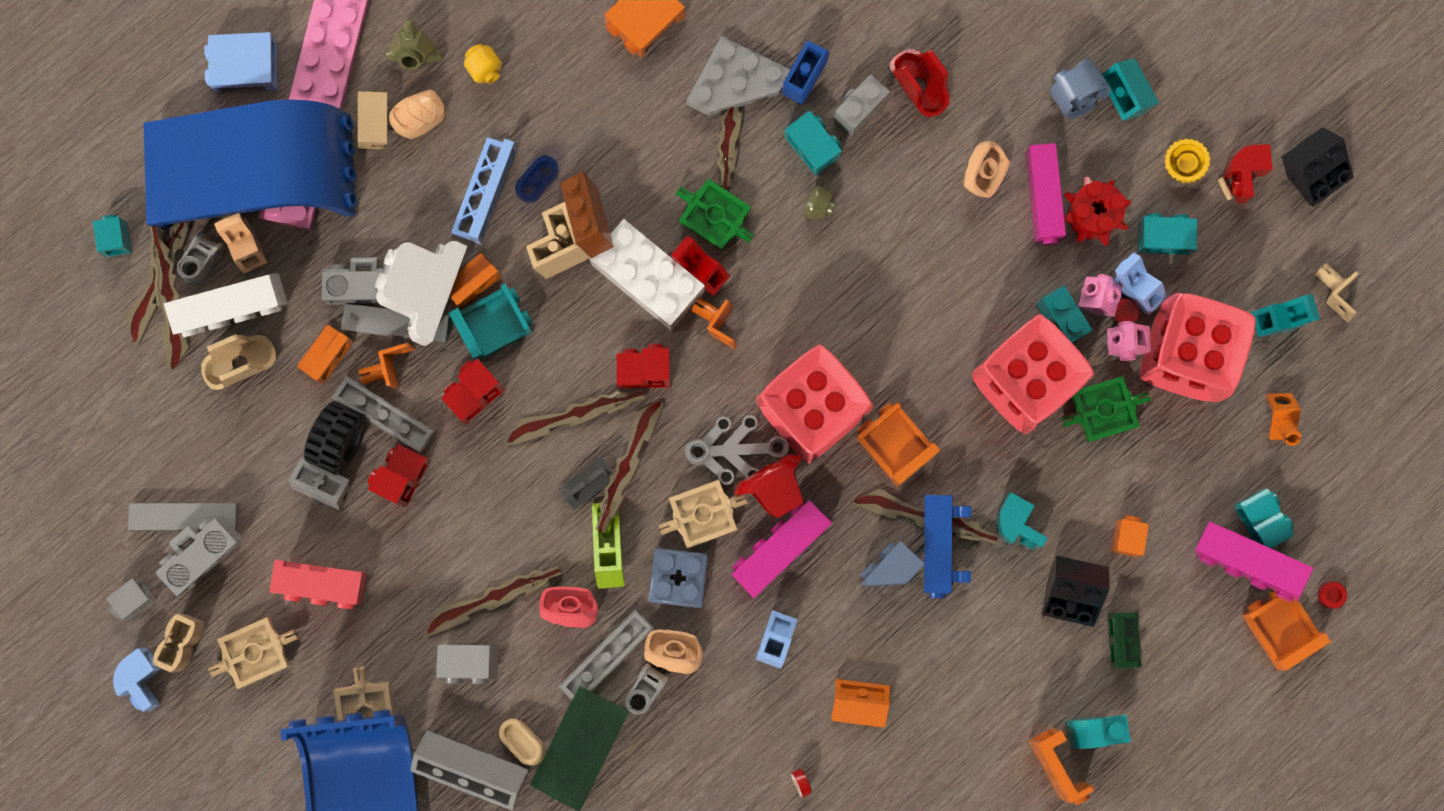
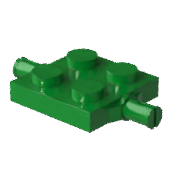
[675,179,755,251]
[1061,376,1151,443]

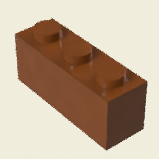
[560,171,614,258]

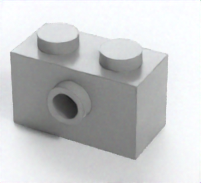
[833,75,890,137]
[436,645,498,684]

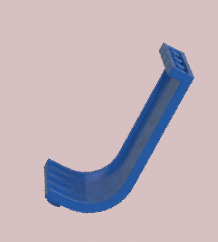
[144,100,357,230]
[280,709,419,811]

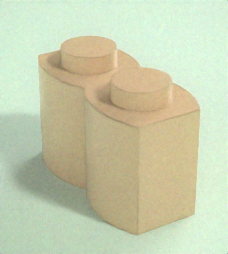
[153,614,204,672]

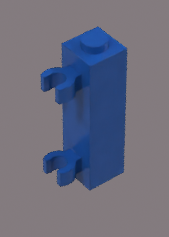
[924,495,971,598]

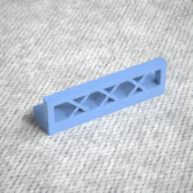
[451,137,517,244]

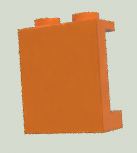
[604,0,685,58]
[856,402,941,487]
[1242,590,1331,671]
[1028,728,1094,805]

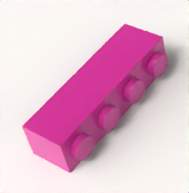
[731,500,832,599]
[1195,521,1314,602]

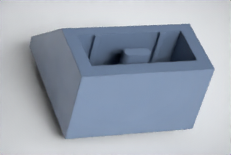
[859,541,925,587]

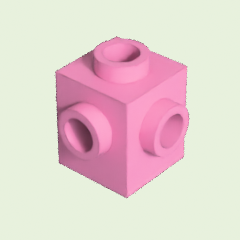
[1078,274,1122,317]
[1107,321,1151,361]

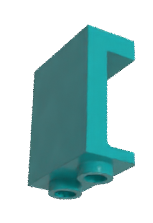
[449,283,533,361]

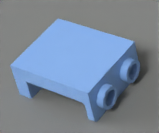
[204,32,278,93]

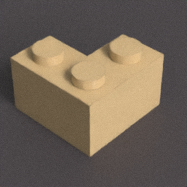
[526,202,590,279]

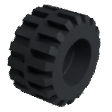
[304,401,366,475]

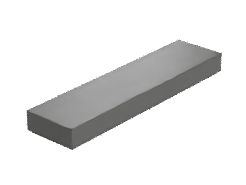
[341,304,450,342]
[332,376,436,455]
[128,503,238,531]
[559,609,655,706]

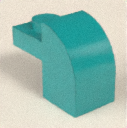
[1251,294,1320,337]
[996,492,1048,550]
[1066,714,1131,749]

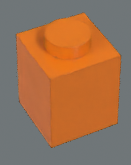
[1111,515,1149,557]

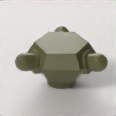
[385,19,444,70]

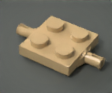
[658,480,748,549]
[208,617,299,689]
[333,667,394,720]

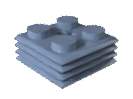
[649,548,708,608]

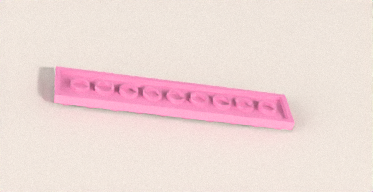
[258,0,370,231]

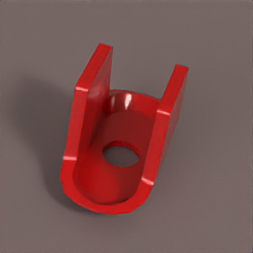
[890,49,950,117]
[734,454,803,518]

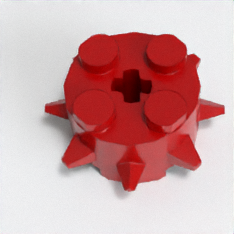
[1064,177,1132,246]

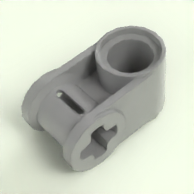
[177,232,225,285]
[626,661,671,714]

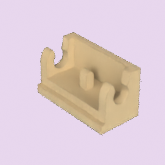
[358,91,387,149]

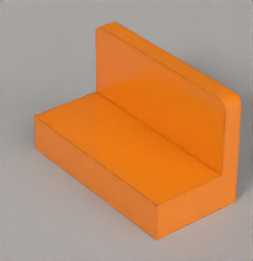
[449,253,501,310]
[298,325,354,385]
[831,679,890,727]

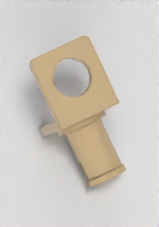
[1315,263,1359,323]

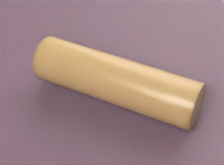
[1217,177,1234,201]

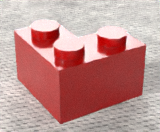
[616,344,671,389]
[441,359,505,425]
[367,444,431,508]

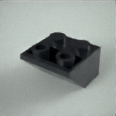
[1281,127,1354,207]
[1041,555,1110,627]

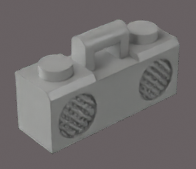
[322,257,387,305]
[156,516,244,596]

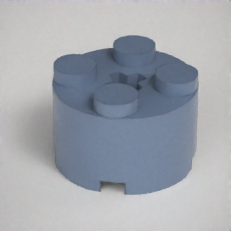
[1049,58,1112,119]

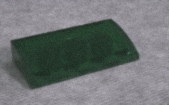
[530,685,629,811]

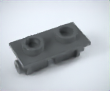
[558,457,613,510]

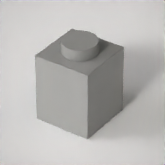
[106,578,156,620]

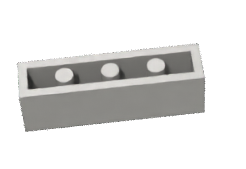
[410,731,528,810]

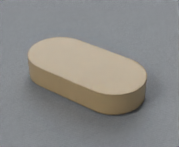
[499,719,546,766]

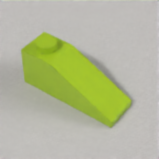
[592,502,625,589]

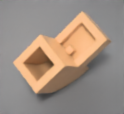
[215,213,267,274]

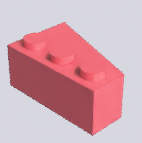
[269,560,367,610]

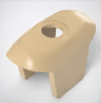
[201,334,276,390]

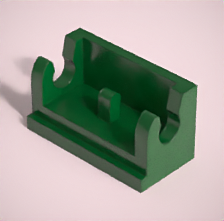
[1107,612,1142,668]

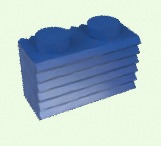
[782,41,829,105]

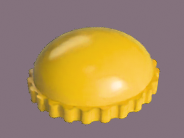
[1164,139,1210,183]

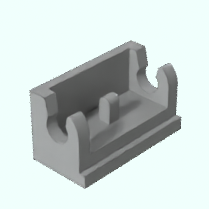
[288,458,350,511]

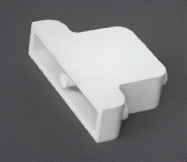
[375,241,467,346]

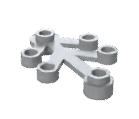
[685,415,789,486]

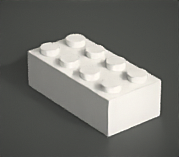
[589,219,705,331]
[164,273,288,338]

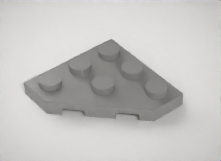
[686,36,790,116]

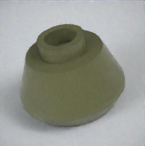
[804,186,836,220]

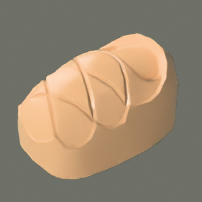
[389,90,446,139]
[964,141,1010,198]
[644,629,703,674]

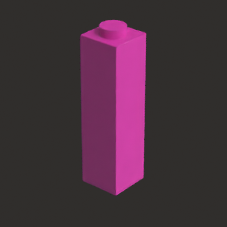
[1025,143,1066,246]

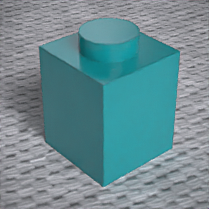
[92,215,132,257]

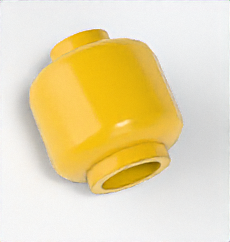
[464,44,503,84]

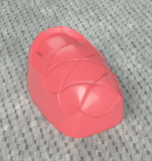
[539,587,598,628]

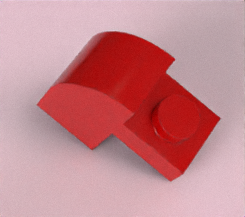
[1223,144,1273,203]
[670,236,730,296]

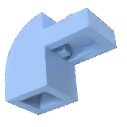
[1113,252,1167,315]
[755,610,798,669]
[113,648,162,712]

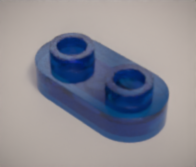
[515,155,559,203]

